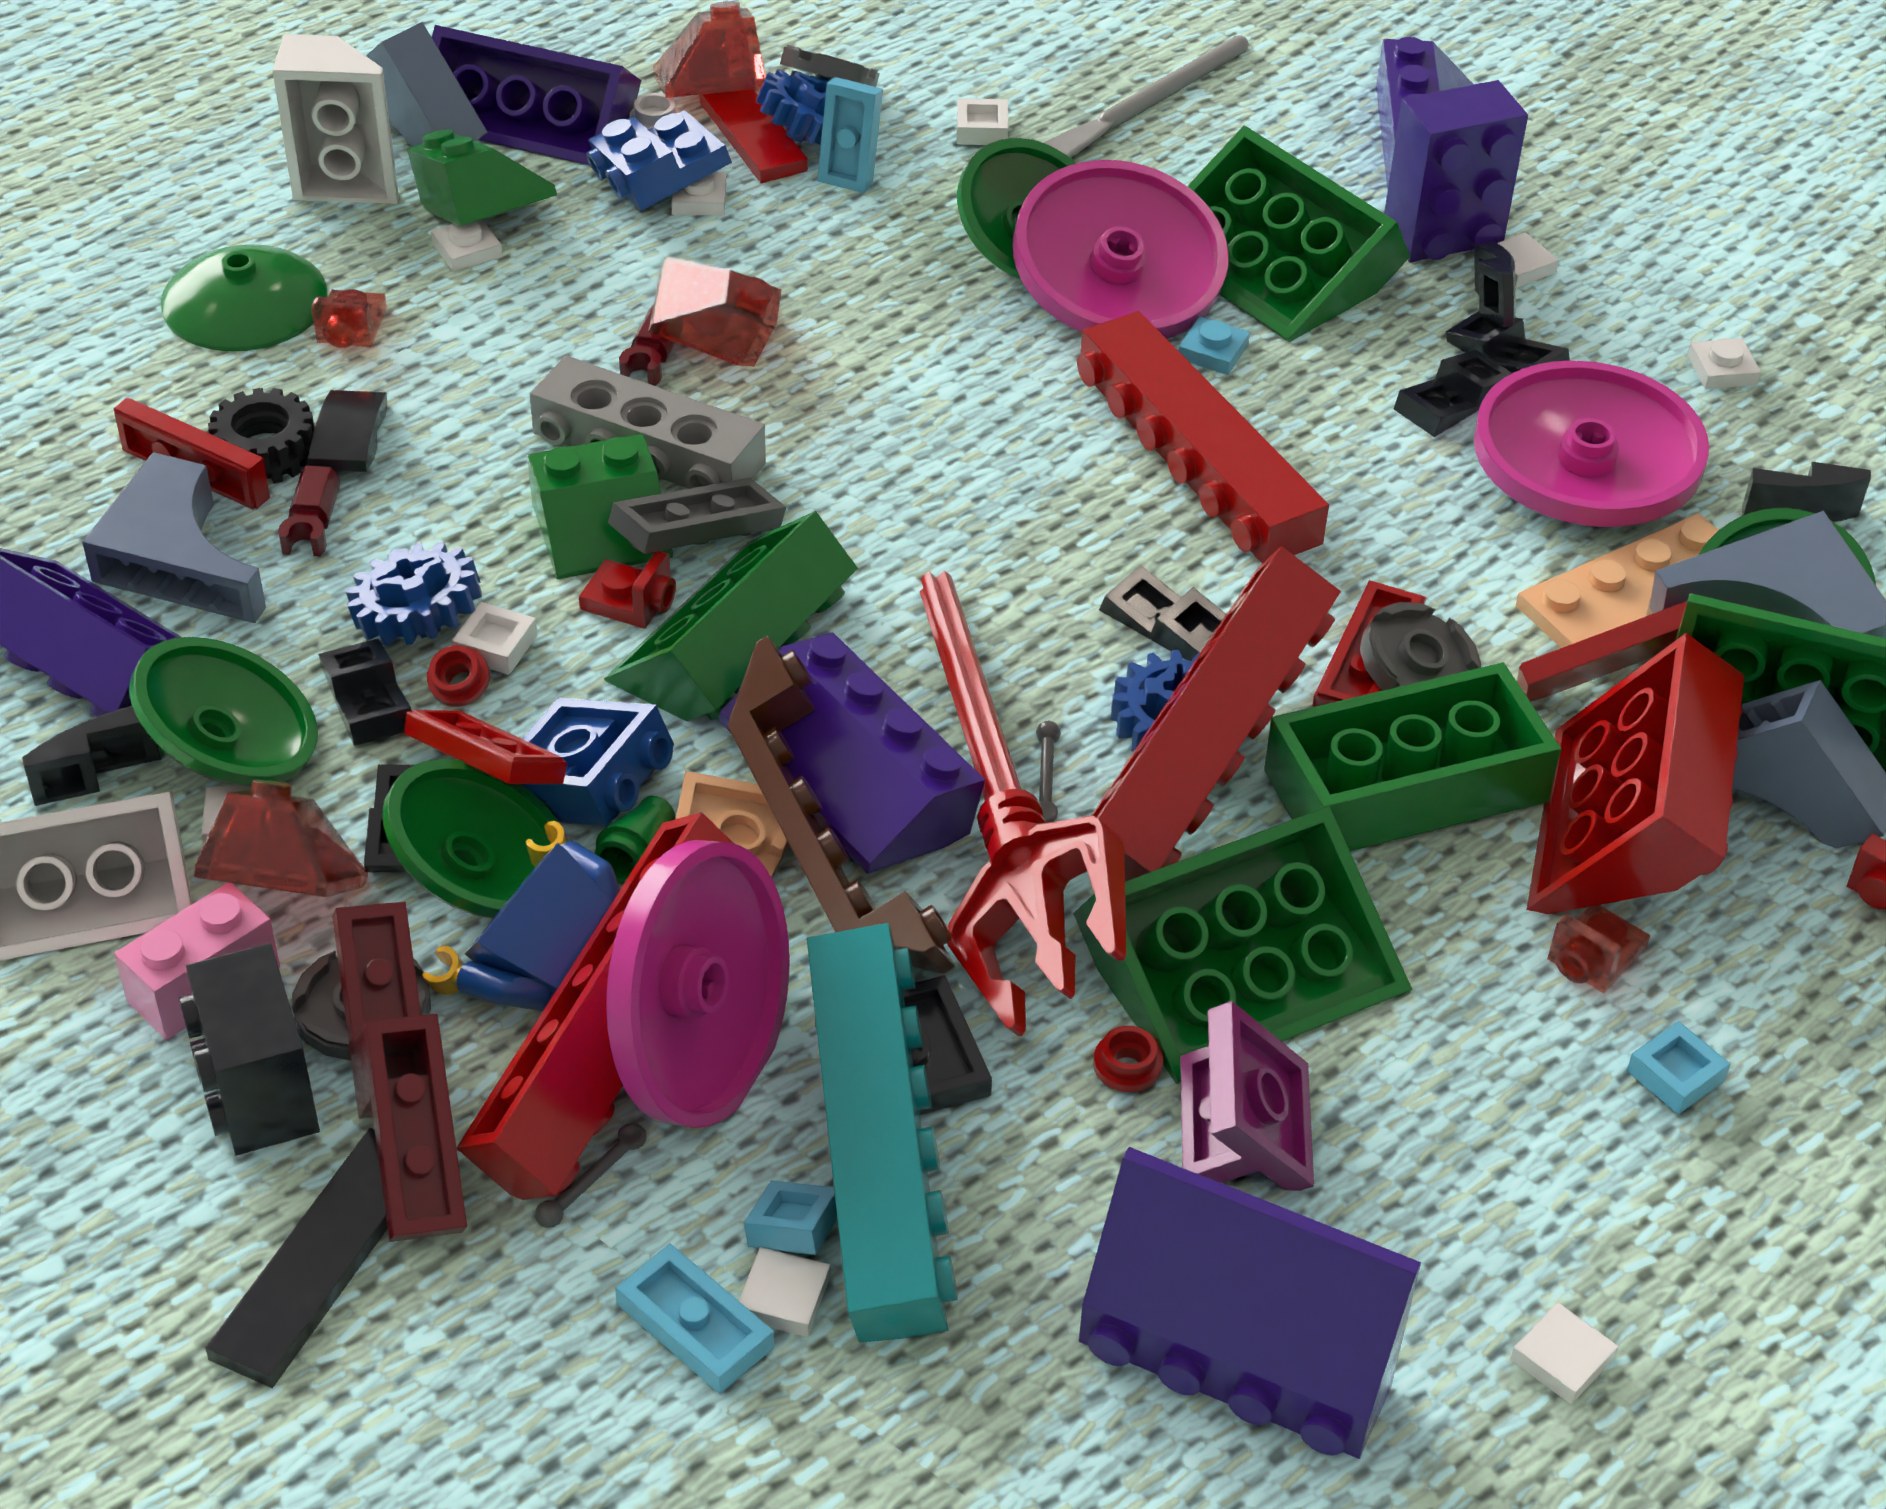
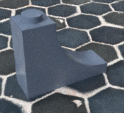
[366,22,488,147]
[82,452,266,623]
[1649,511,1886,638]
[1732,680,1886,849]

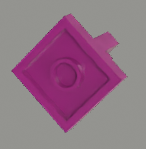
[1180,1001,1314,1191]

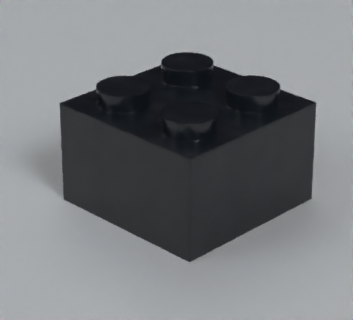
[178,943,320,1156]

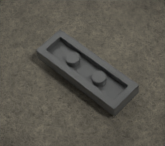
[608,478,786,554]

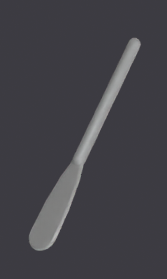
[1044,35,1249,158]

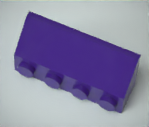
[432,25,642,165]
[1376,37,1474,189]
[0,548,181,717]
[719,632,985,874]

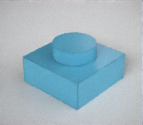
[1178,316,1250,375]
[1627,1021,1731,1115]
[744,1180,837,1255]

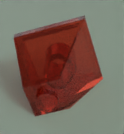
[653,1,766,98]
[648,256,782,367]
[194,780,368,897]

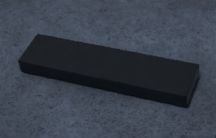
[205,1127,388,1388]

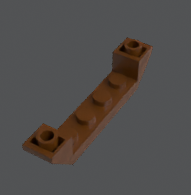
[727,636,955,974]

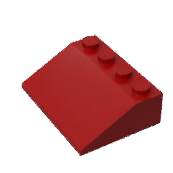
[1526,633,1744,914]

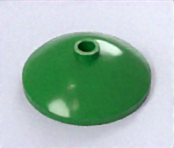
[957,138,1076,279]
[161,244,328,351]
[129,637,318,786]
[383,759,568,918]

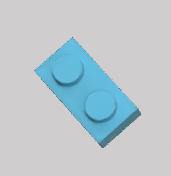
[817,77,883,193]
[615,1243,774,1394]

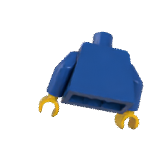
[422,821,620,1011]

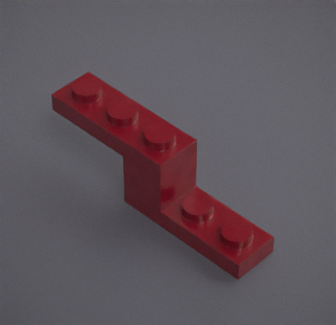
[332,901,467,1242]

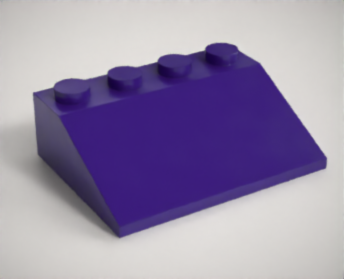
[1079,1147,1421,1459]

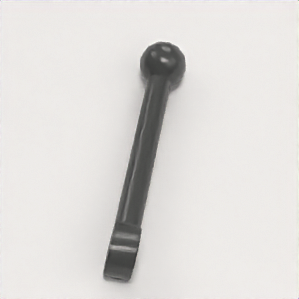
[1036,720,1061,823]
[535,1123,646,1228]

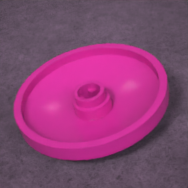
[1013,160,1228,339]
[1474,361,1709,527]
[606,840,790,1128]

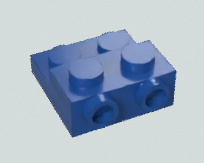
[586,110,732,211]
[521,697,674,827]

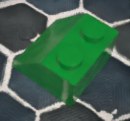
[407,129,557,226]
[527,434,673,579]

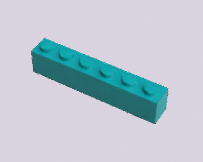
[806,923,958,1343]

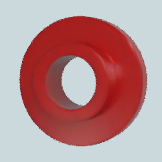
[427,645,490,707]
[1093,1026,1163,1092]

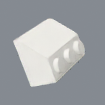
[272,34,399,204]
[0,791,192,961]

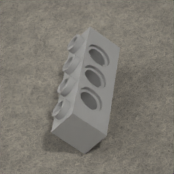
[529,355,766,489]

